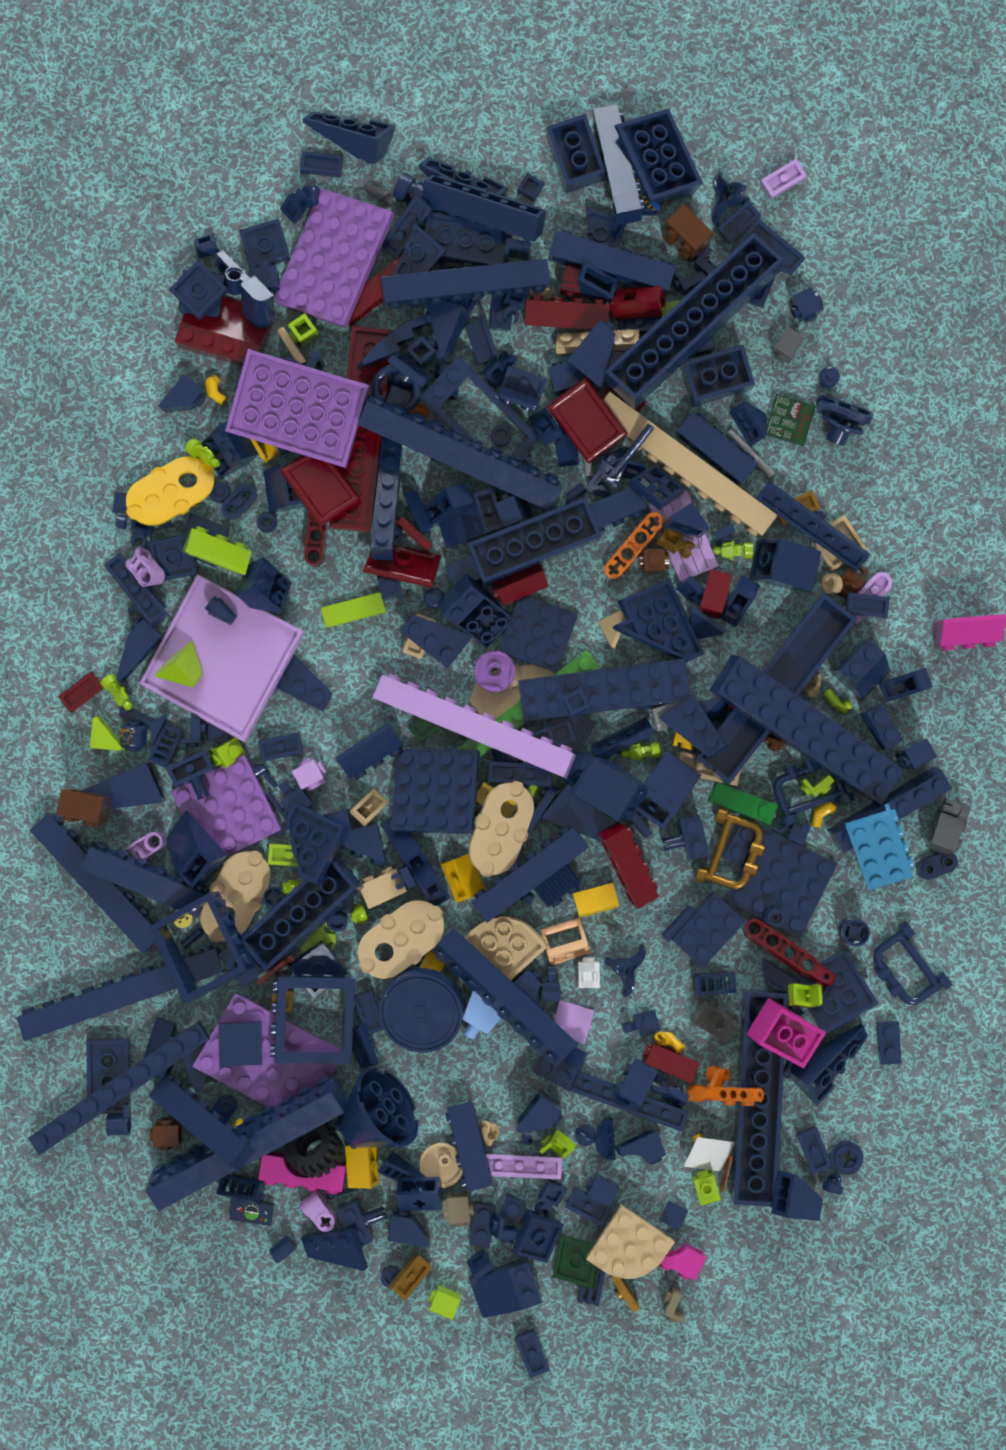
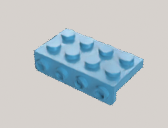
[845,803,915,890]

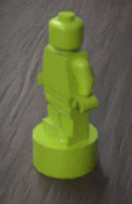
[185,438,220,468]
[712,540,753,560]
[100,674,132,710]
[620,741,661,762]

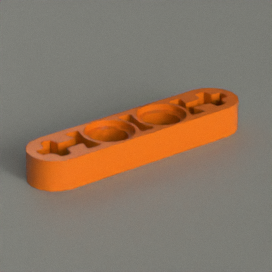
[604,512,664,579]

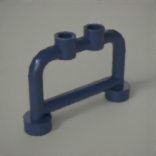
[773,759,855,828]
[873,921,953,1005]

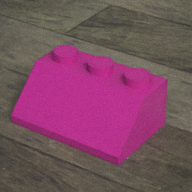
[933,614,1006,651]

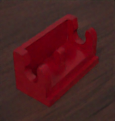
[699,569,733,620]

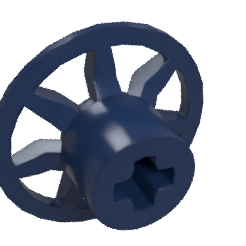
[822,414,864,446]

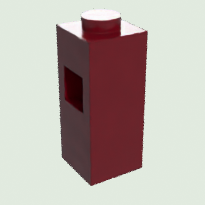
[609,286,667,320]
[491,563,549,606]
[642,1041,700,1083]

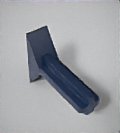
[119,706,170,744]

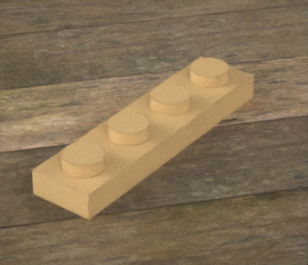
[556,329,640,354]

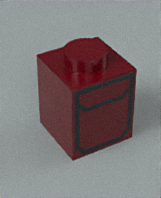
[560,264,582,300]

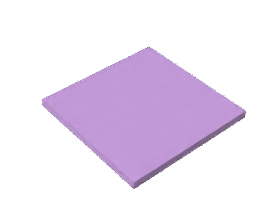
[139,574,305,742]

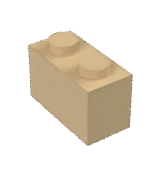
[360,866,408,909]

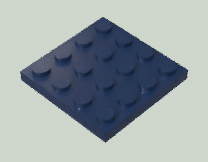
[390,749,480,834]
[725,827,837,938]

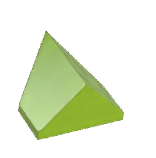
[155,640,203,688]

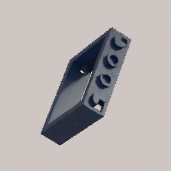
[149,891,255,1004]

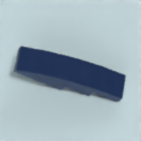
[356,314,428,370]

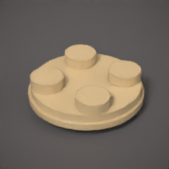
[419,1142,463,1188]

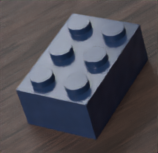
[546,114,606,193]
[681,345,755,407]
[671,892,745,968]

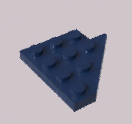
[613,579,705,663]

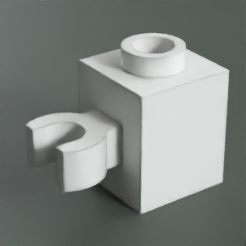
[578,957,600,988]

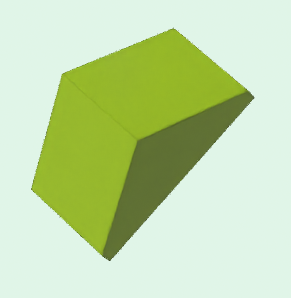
[90,716,125,751]

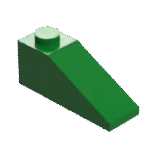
[709,782,778,825]

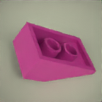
[746,998,826,1068]

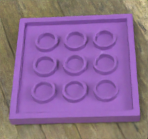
[171,755,282,857]

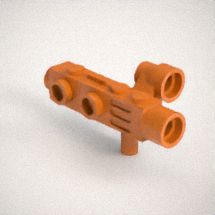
[687,1066,764,1106]

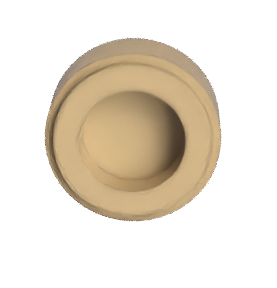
[822,573,843,594]

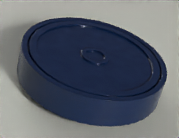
[379,968,464,1053]

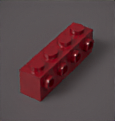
[525,296,609,329]
[597,822,659,909]

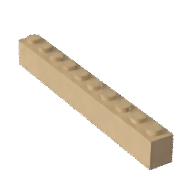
[604,392,777,537]

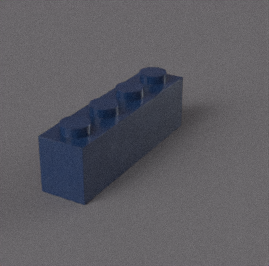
[675,412,757,486]
[445,1101,494,1192]

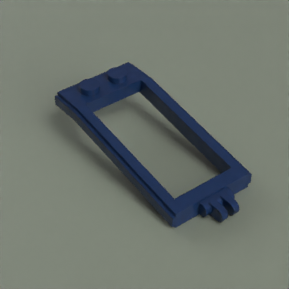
[420,356,539,465]

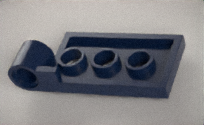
[86,1038,131,1136]

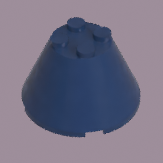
[335,1067,419,1149]

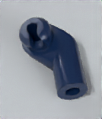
[565,483,587,505]

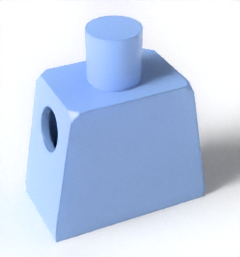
[463,991,501,1039]

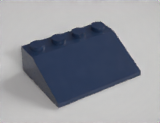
[615,108,703,202]

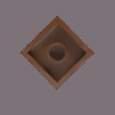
[662,204,713,263]
[56,789,113,826]

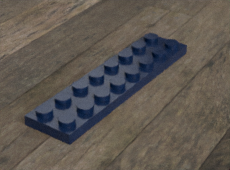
[518,659,690,722]

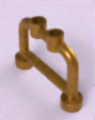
[696,806,766,889]

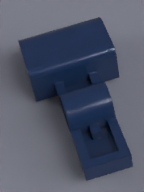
[216,251,274,329]

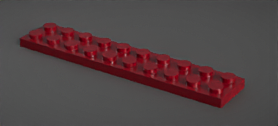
[329,326,393,533]

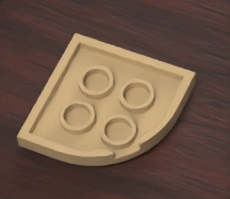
[464,916,549,981]
[586,1204,675,1279]

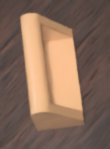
[540,918,590,965]

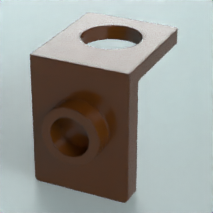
[837,566,869,599]

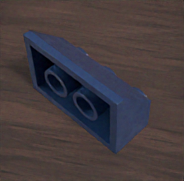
[335,723,404,780]

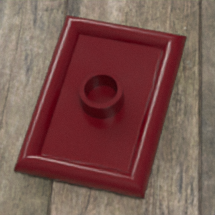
[546,376,628,464]
[279,455,361,527]
[363,545,442,588]

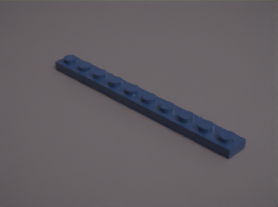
[28,1021,210,1155]

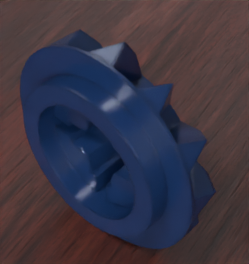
[829,1141,863,1175]

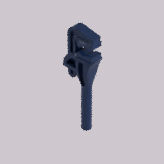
[588,423,654,498]

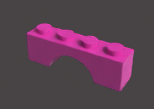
[258,1151,347,1194]
[659,1243,706,1280]

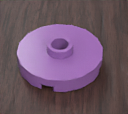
[474,651,515,692]

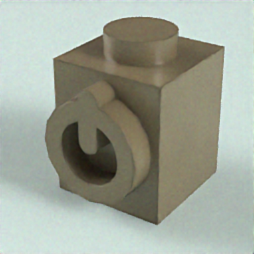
[443,1192,474,1226]

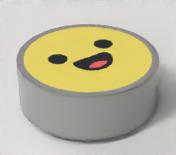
[173,910,194,929]

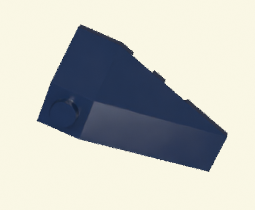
[303,112,395,164]
[419,158,508,196]
[791,1024,868,1106]

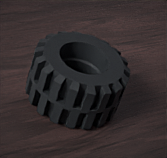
[284,1123,343,1178]

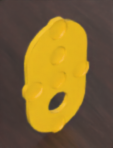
[126,456,214,526]

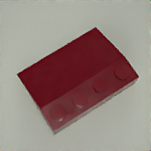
[174,297,275,367]

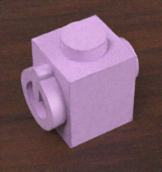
[292,758,326,792]

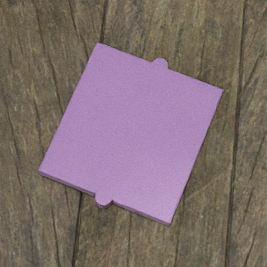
[553,1000,595,1044]

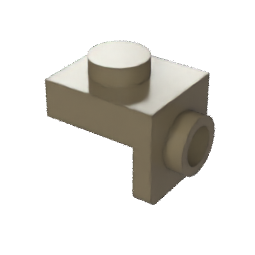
[663,1286,685,1323]

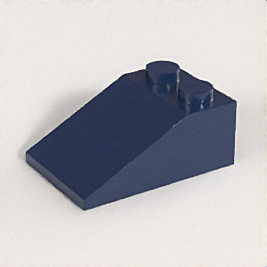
[468,1257,542,1318]

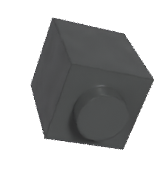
[772,327,805,363]

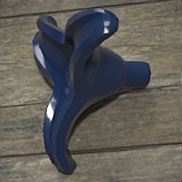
[711,172,749,226]
[604,944,646,997]

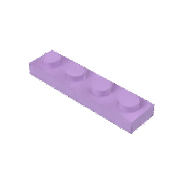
[486,1154,562,1179]

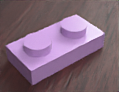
[760,159,807,200]

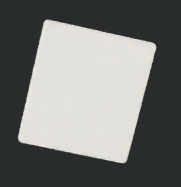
[684,1137,735,1171]

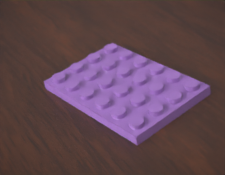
[274,188,395,328]
[225,349,370,468]
[192,991,341,1107]

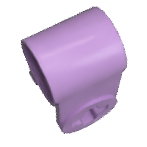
[125,547,165,587]
[125,832,167,861]
[299,1190,338,1232]

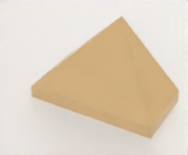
[599,610,626,650]

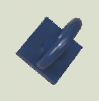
[372,351,433,412]

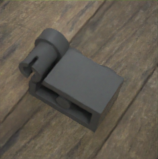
[925,798,971,855]

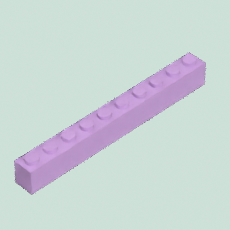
[373,674,576,778]

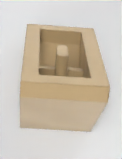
[350,788,389,826]

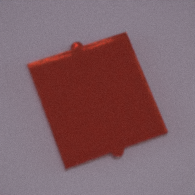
[256,957,294,986]

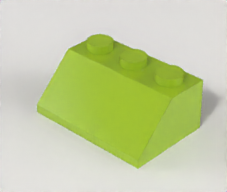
[182,526,251,575]

